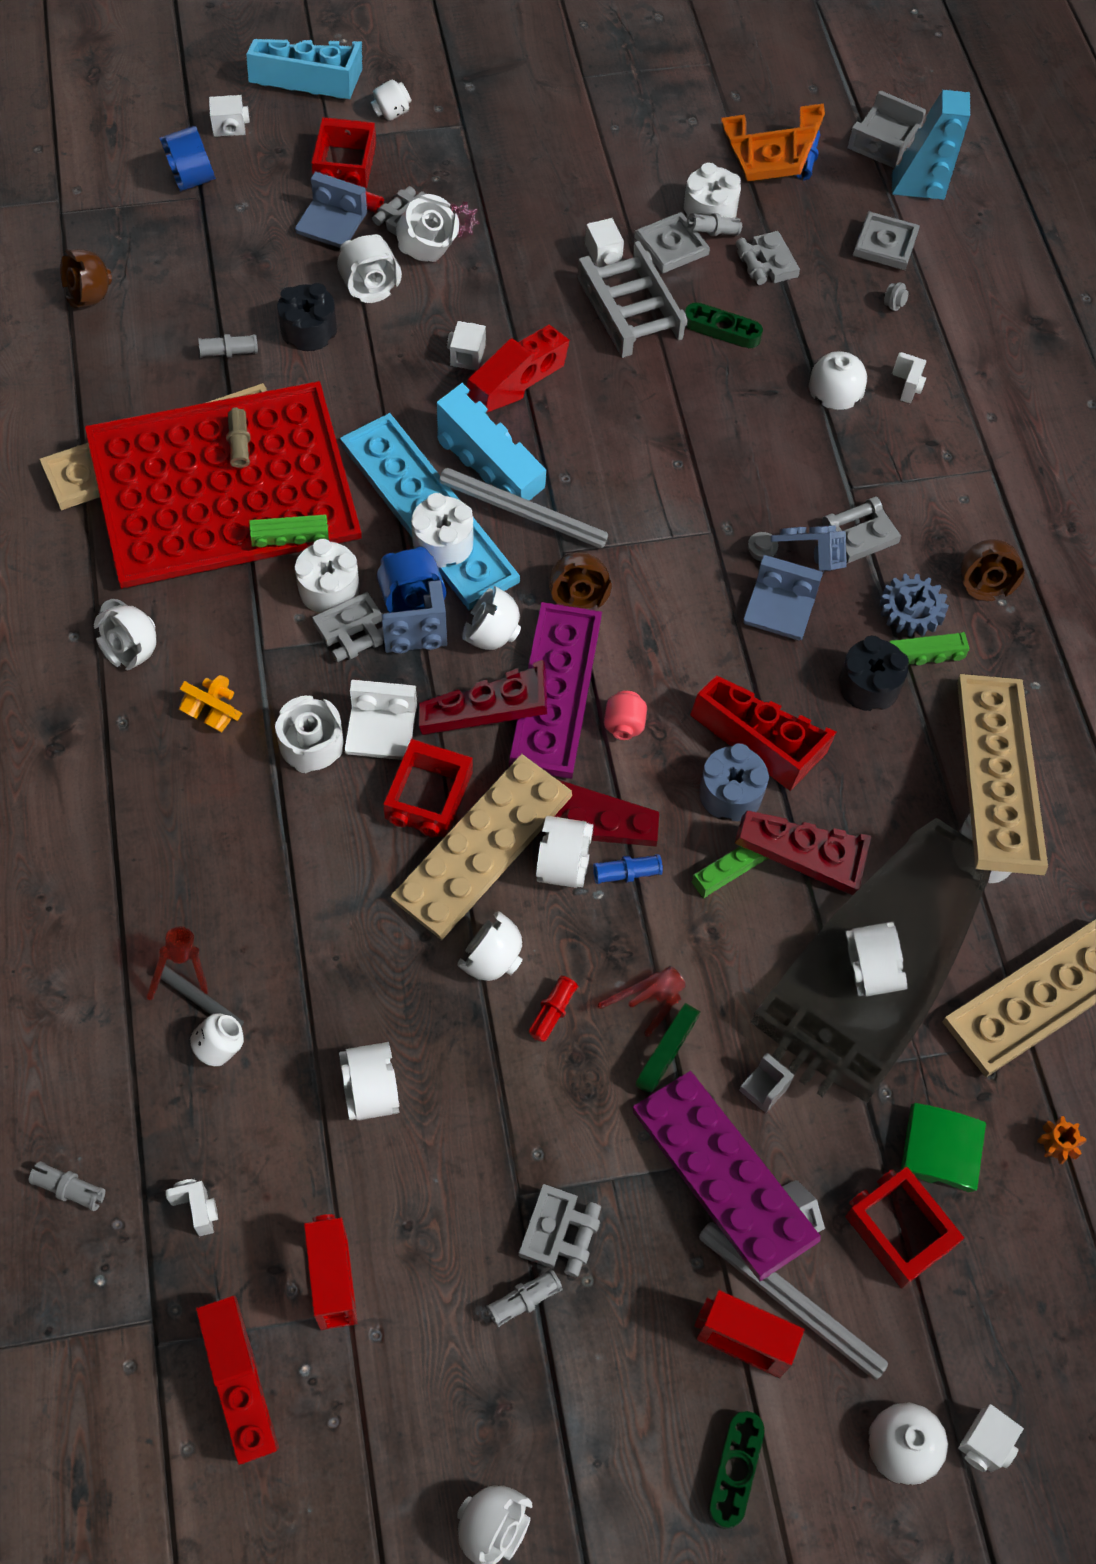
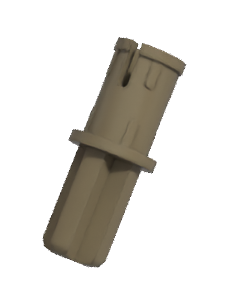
[226,407,251,468]

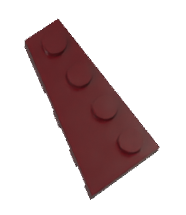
[419,660,547,735]
[537,779,659,847]
[735,810,871,895]

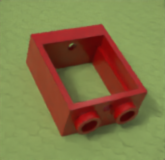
[312,117,377,189]
[383,739,473,838]
[845,1167,965,1289]
[304,1214,358,1331]
[694,1290,805,1378]

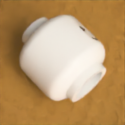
[371,80,412,121]
[190,1013,244,1066]

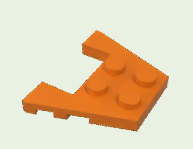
[722,103,825,181]

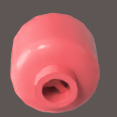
[604,691,647,740]

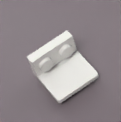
[345,680,417,760]

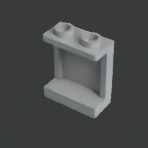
[848,91,926,168]

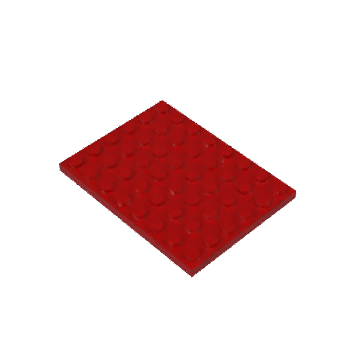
[85,381,362,589]

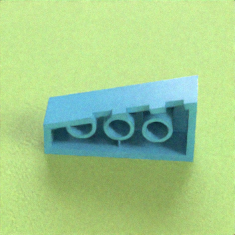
[246,39,362,99]
[892,90,970,200]
[437,383,546,500]

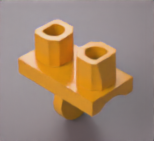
[179,675,242,732]

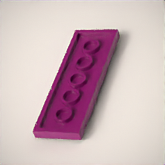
[509,602,602,779]
[633,1071,821,1282]

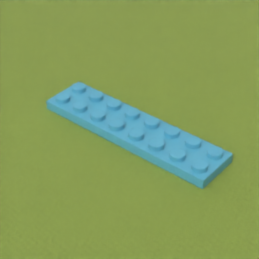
[340,413,520,610]

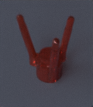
[147,926,209,1000]
[598,966,686,1037]

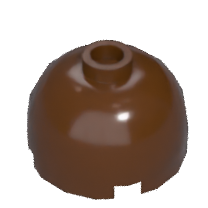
[60,249,112,308]
[961,539,1024,601]
[549,552,612,609]

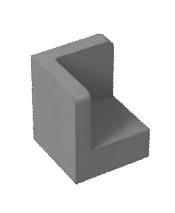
[739,1053,794,1113]

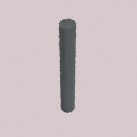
[155,964,244,1027]

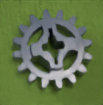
[879,574,949,637]

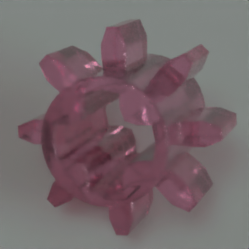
[451,201,480,237]

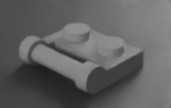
[822,496,901,563]

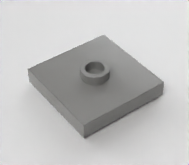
[853,211,920,270]
[635,212,710,274]

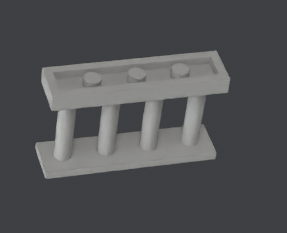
[578,241,687,358]

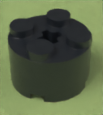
[277,283,337,351]
[839,635,909,711]

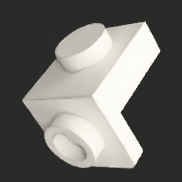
[892,352,927,404]
[165,1179,218,1236]

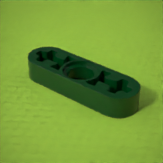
[685,303,763,348]
[635,1003,701,1095]
[708,1411,765,1529]

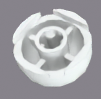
[808,351,867,410]
[462,586,521,650]
[94,605,156,670]
[458,911,523,981]
[869,1403,948,1485]
[458,1486,532,1564]

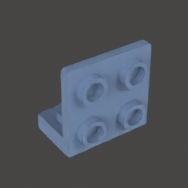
[295,172,367,248]
[771,525,847,571]
[743,555,823,640]
[381,580,447,653]

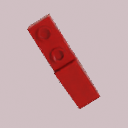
[467,324,570,413]
[196,1295,279,1465]

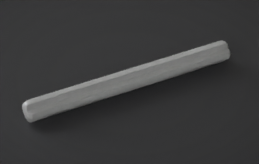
[439,468,608,548]
[699,1222,888,1380]

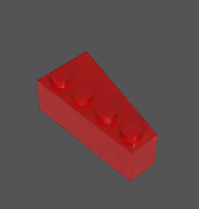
[690,676,837,791]

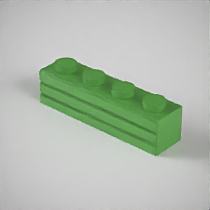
[249,515,329,547]
[890,632,970,665]
[692,846,769,898]

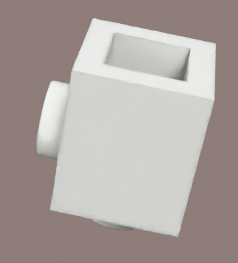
[209,95,250,137]
[585,218,624,267]
[447,321,486,371]
[958,1404,1024,1472]

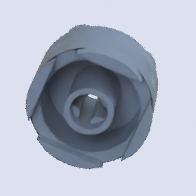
[700,744,769,821]

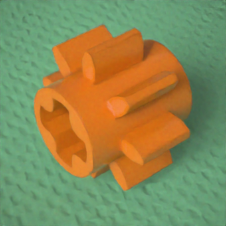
[1037,1116,1087,1164]

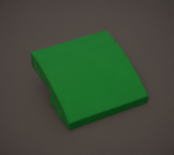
[901,1103,986,1193]

